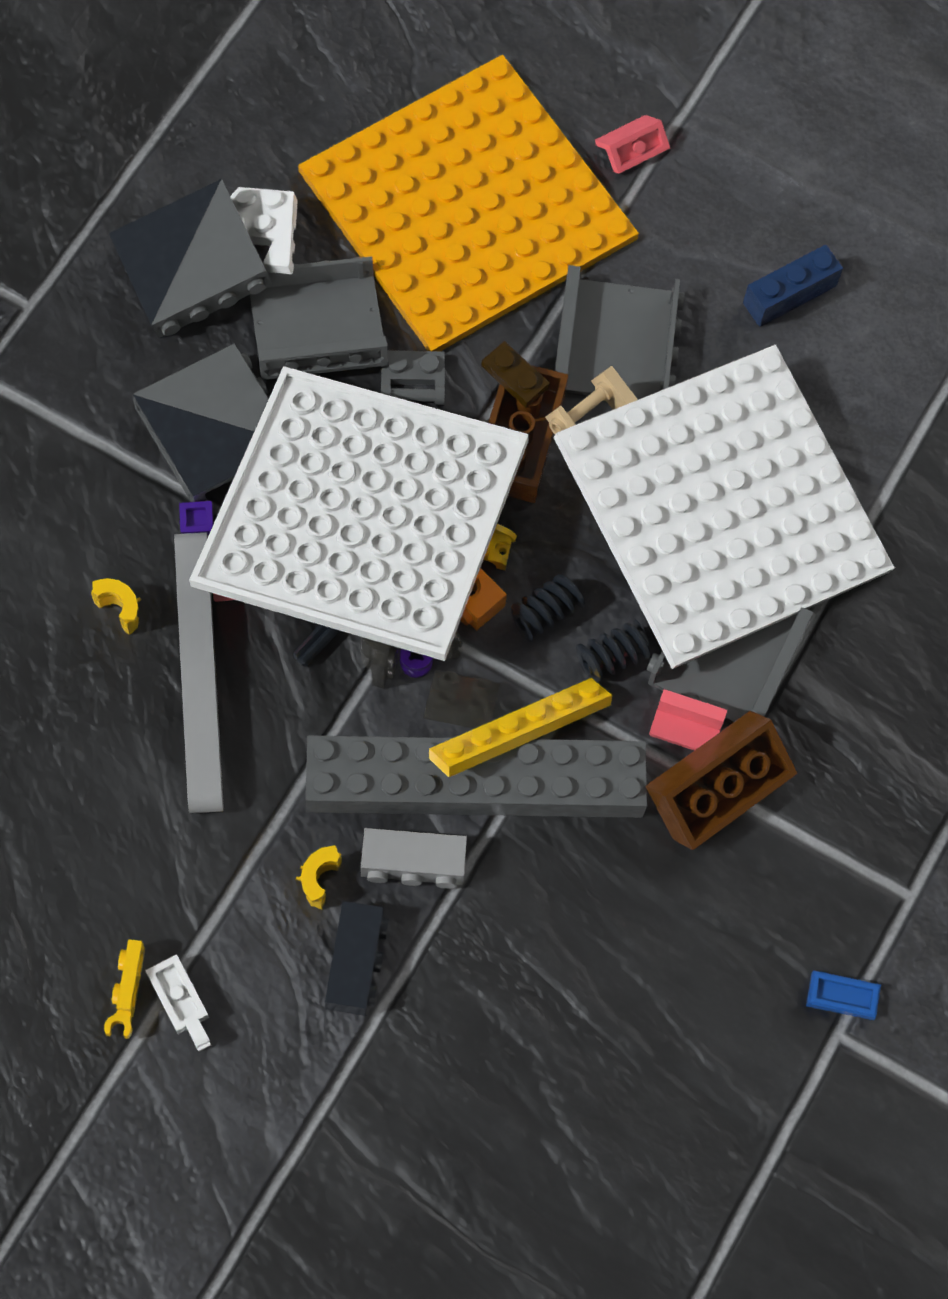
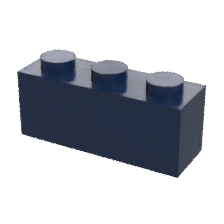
[743,244,843,327]

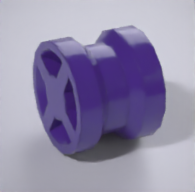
[400,648,433,678]

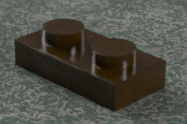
[481,341,550,408]

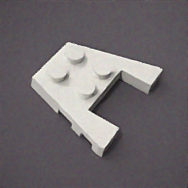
[230,187,297,274]

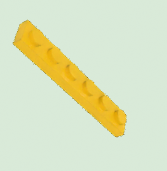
[429,678,612,777]

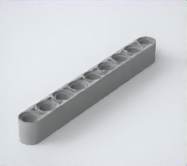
[174,532,224,814]

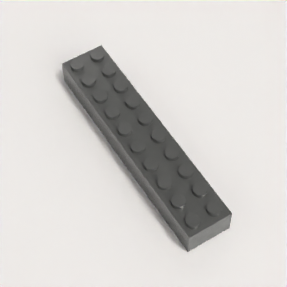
[305,735,647,818]

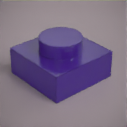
[179,501,214,536]

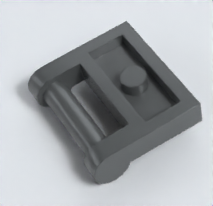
[381,350,445,405]

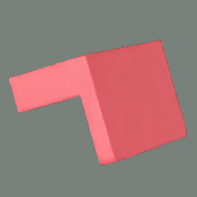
[595,115,670,174]
[649,689,727,751]

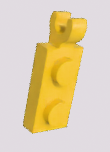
[104,939,145,1039]

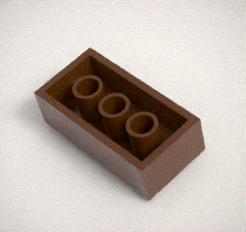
[489,365,569,503]
[645,711,798,850]

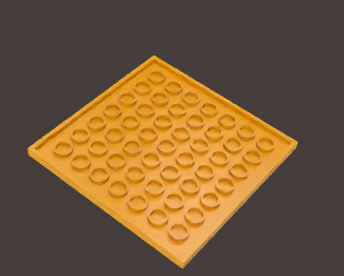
[298,54,639,351]

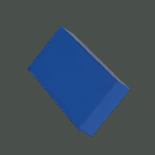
[806,970,881,1021]

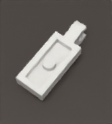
[146,954,211,1052]

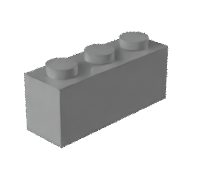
[361,828,467,889]

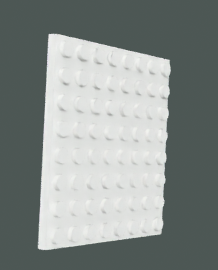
[553,345,894,669]
[189,366,529,661]

